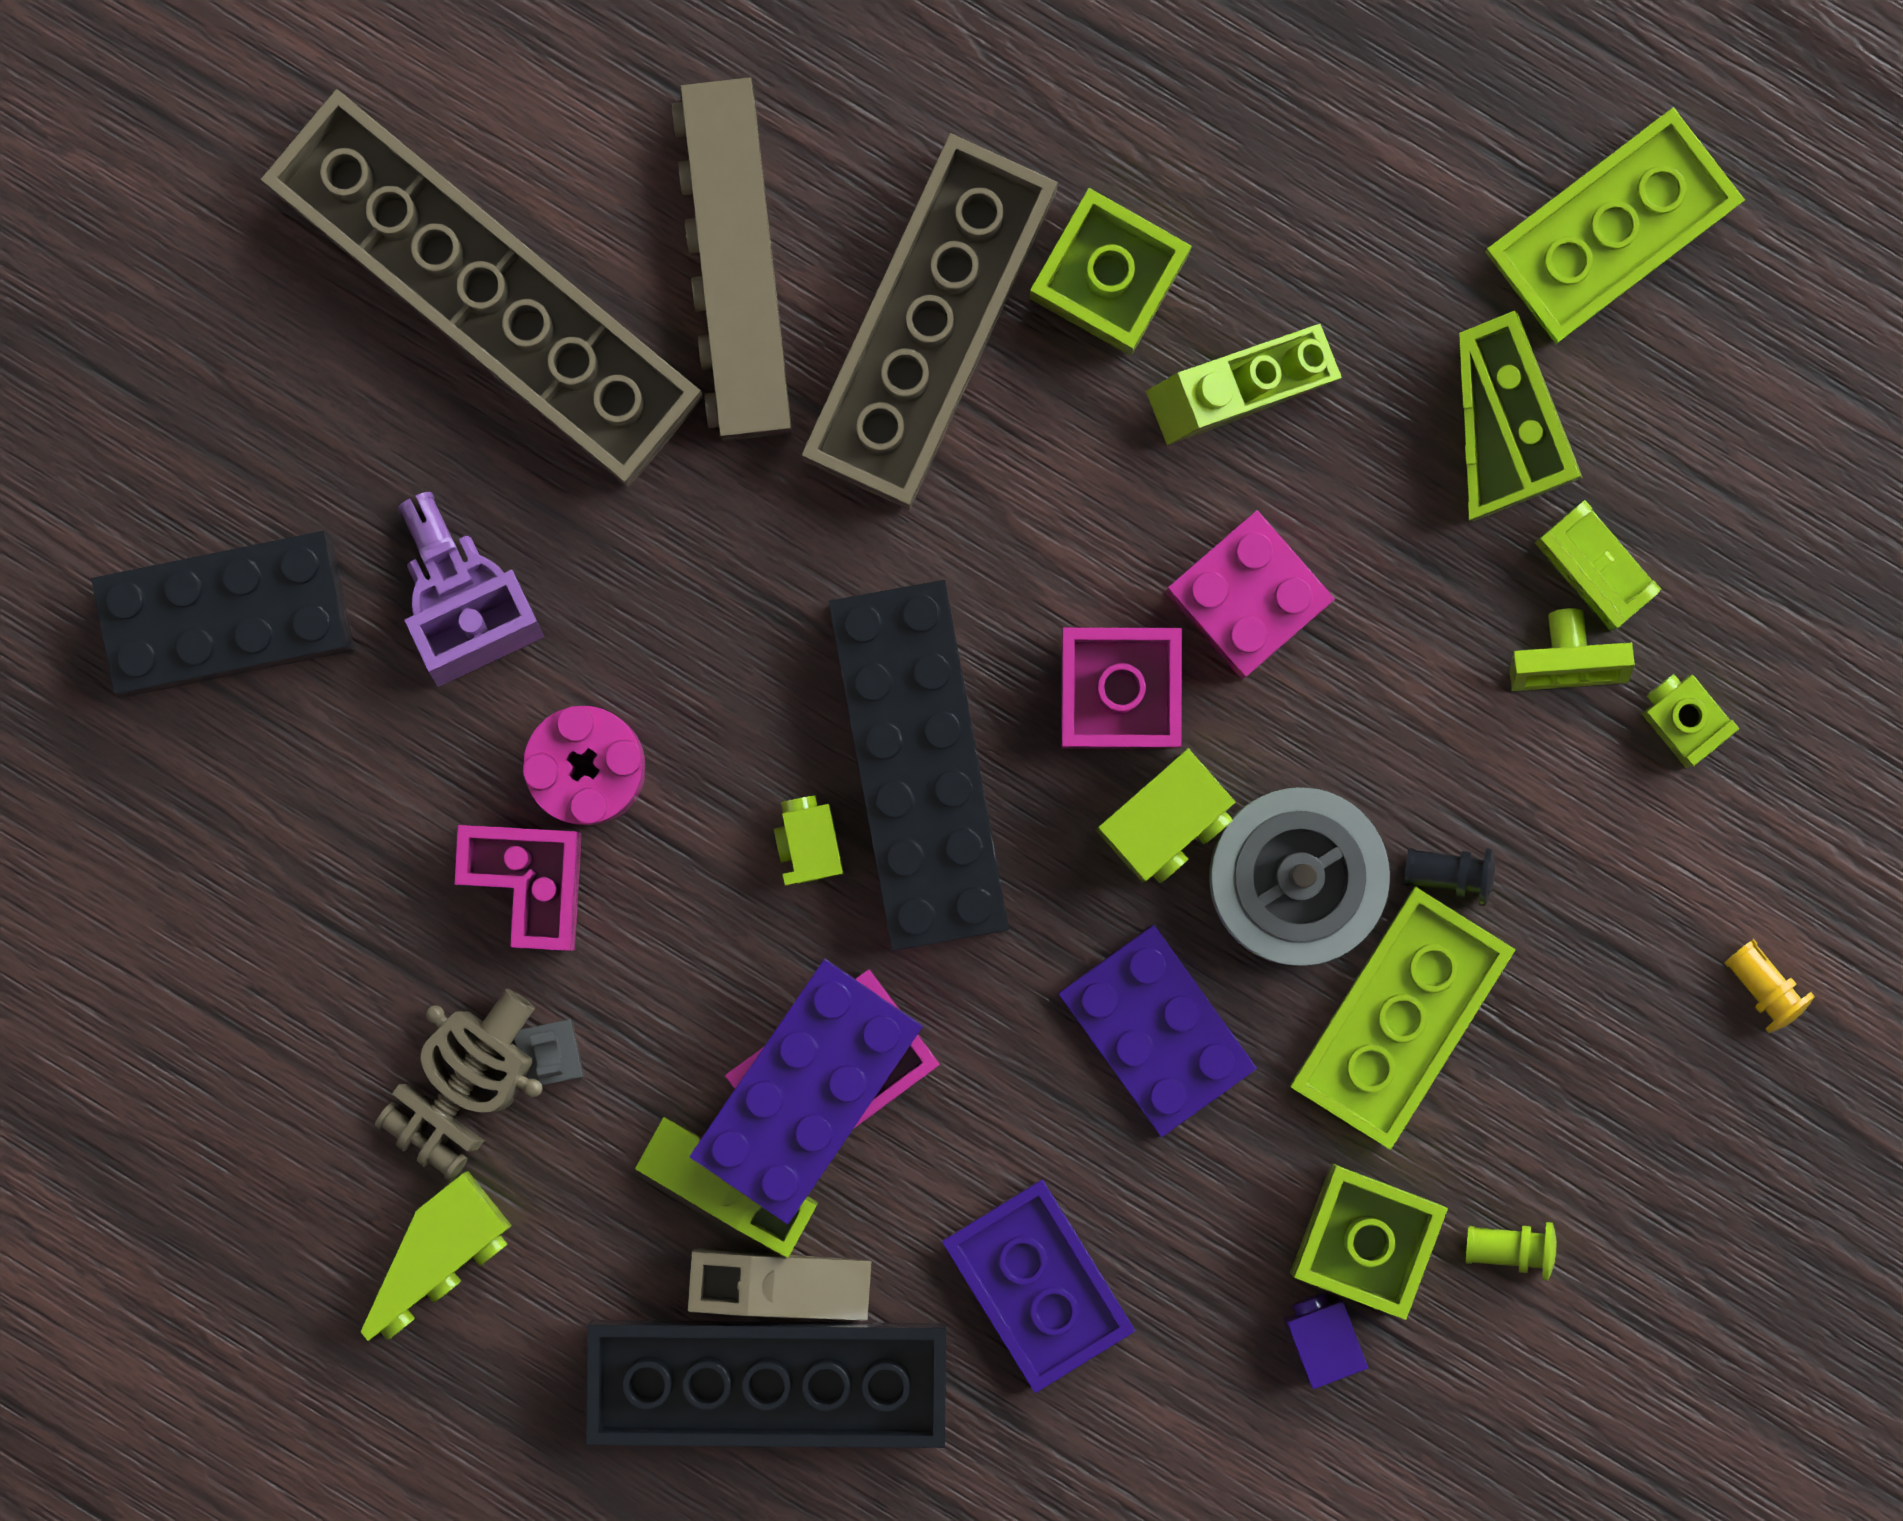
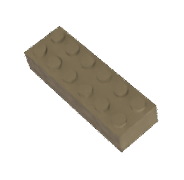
[802,133,1058,510]

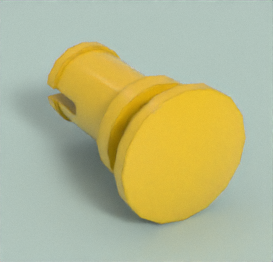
[1724,939,1815,1033]

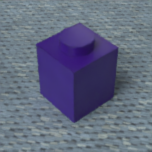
[1284,1292,1368,1389]

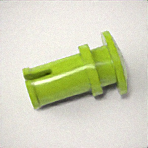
[1466,1222,1557,1281]

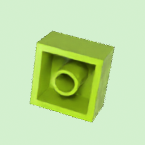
[1029,188,1192,356]
[1096,748,1236,883]
[1290,1163,1448,1320]

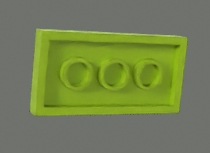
[1485,107,1745,344]
[1289,887,1516,1150]

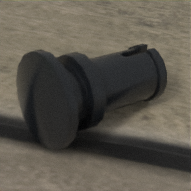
[1404,848,1495,906]

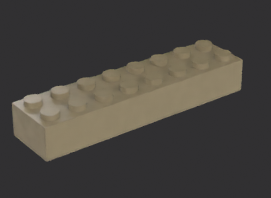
[261,89,704,487]

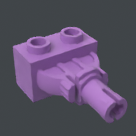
[398,492,544,687]

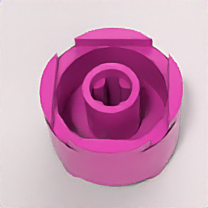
[523,706,646,826]

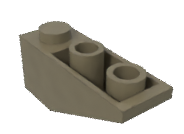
[688,1248,872,1320]

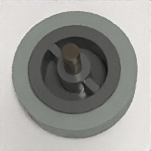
[1209,787,1390,965]

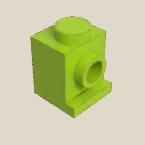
[1642,674,1739,768]
[774,795,844,886]

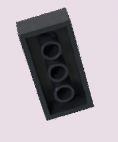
[91,531,355,697]

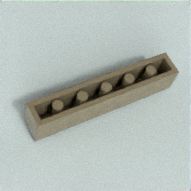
[672,77,793,441]

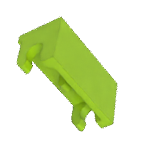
[1534,500,1661,632]

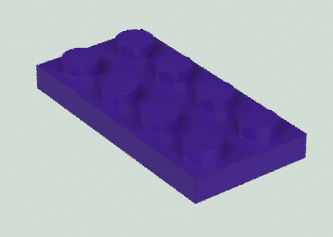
[689,959,923,1224]

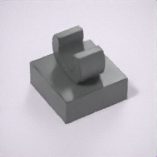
[514,1019,584,1085]

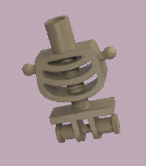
[375,989,542,1182]

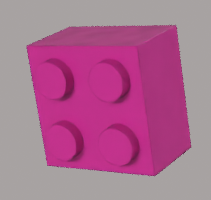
[1165,510,1335,680]
[1061,627,1182,750]

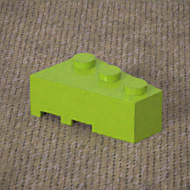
[1459,311,1583,522]

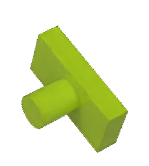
[1509,608,1635,691]

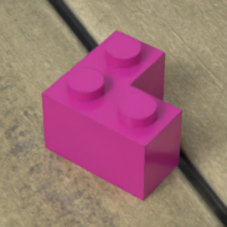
[455,825,582,951]

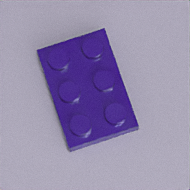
[1058,925,1257,1137]
[942,1179,1136,1393]

